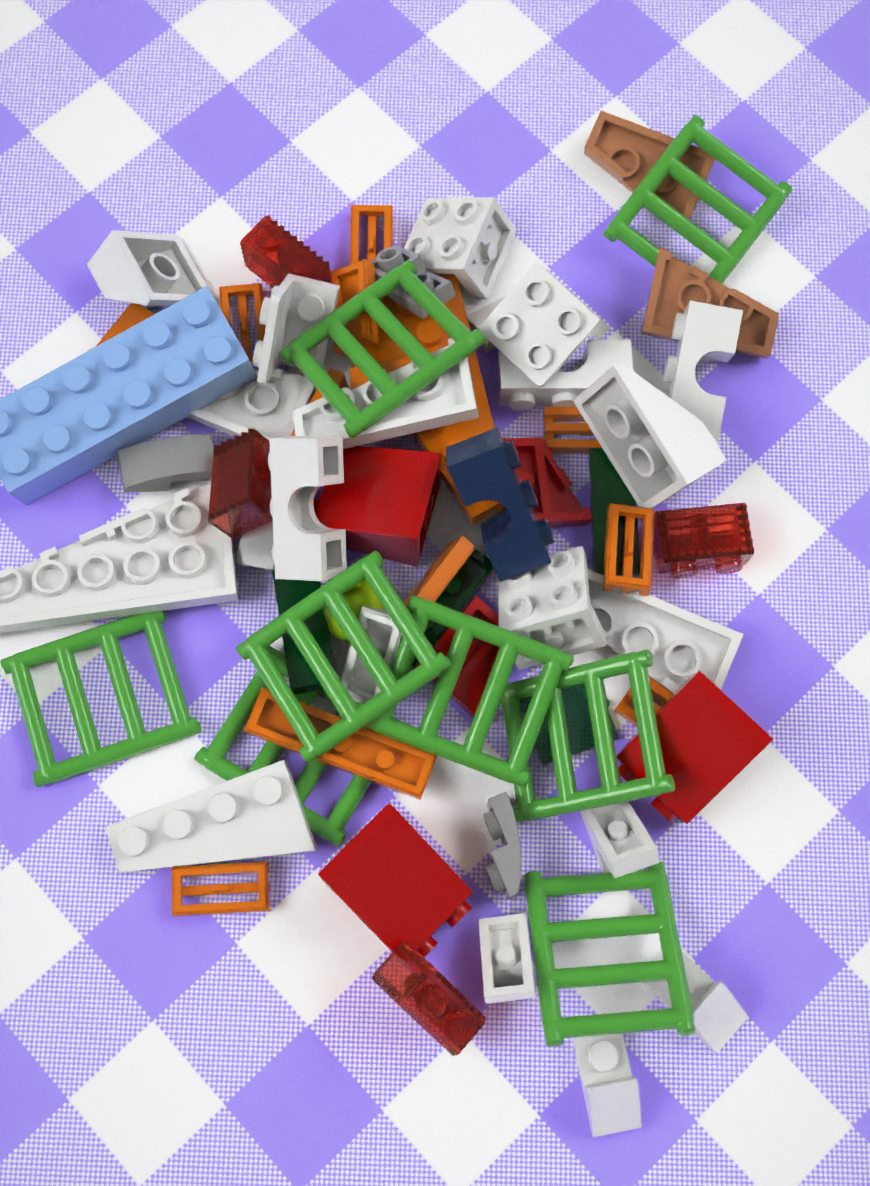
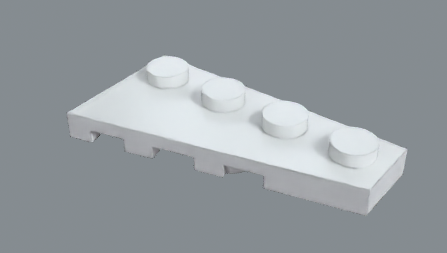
[587,569,744,693]

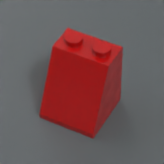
[313,446,442,567]
[616,670,773,824]
[318,803,473,965]

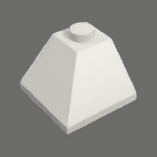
[87,230,207,306]

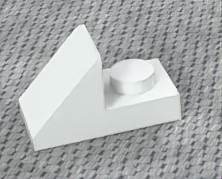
[580,801,660,879]
[478,913,537,1004]
[643,951,749,1054]
[572,1033,642,1138]

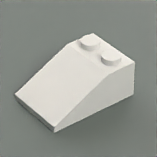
[573,362,727,509]

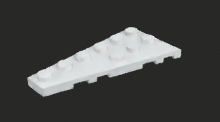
[0,472,239,633]

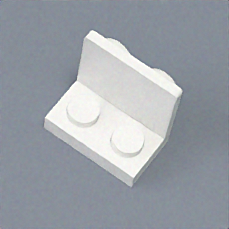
[403,197,517,299]
[479,261,610,387]
[252,274,340,384]
[498,546,606,670]

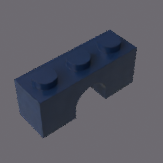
[446,427,555,582]

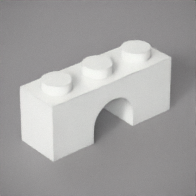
[663,300,743,442]
[498,340,633,411]
[268,436,347,581]

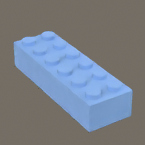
[0,286,258,506]

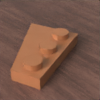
[584,110,715,220]
[641,247,779,359]

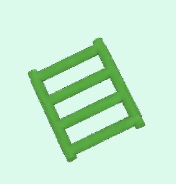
[603,115,793,284]
[279,259,486,438]
[236,550,451,763]
[364,595,574,788]
[0,611,202,788]
[194,645,399,847]
[500,649,675,822]
[525,861,696,1047]

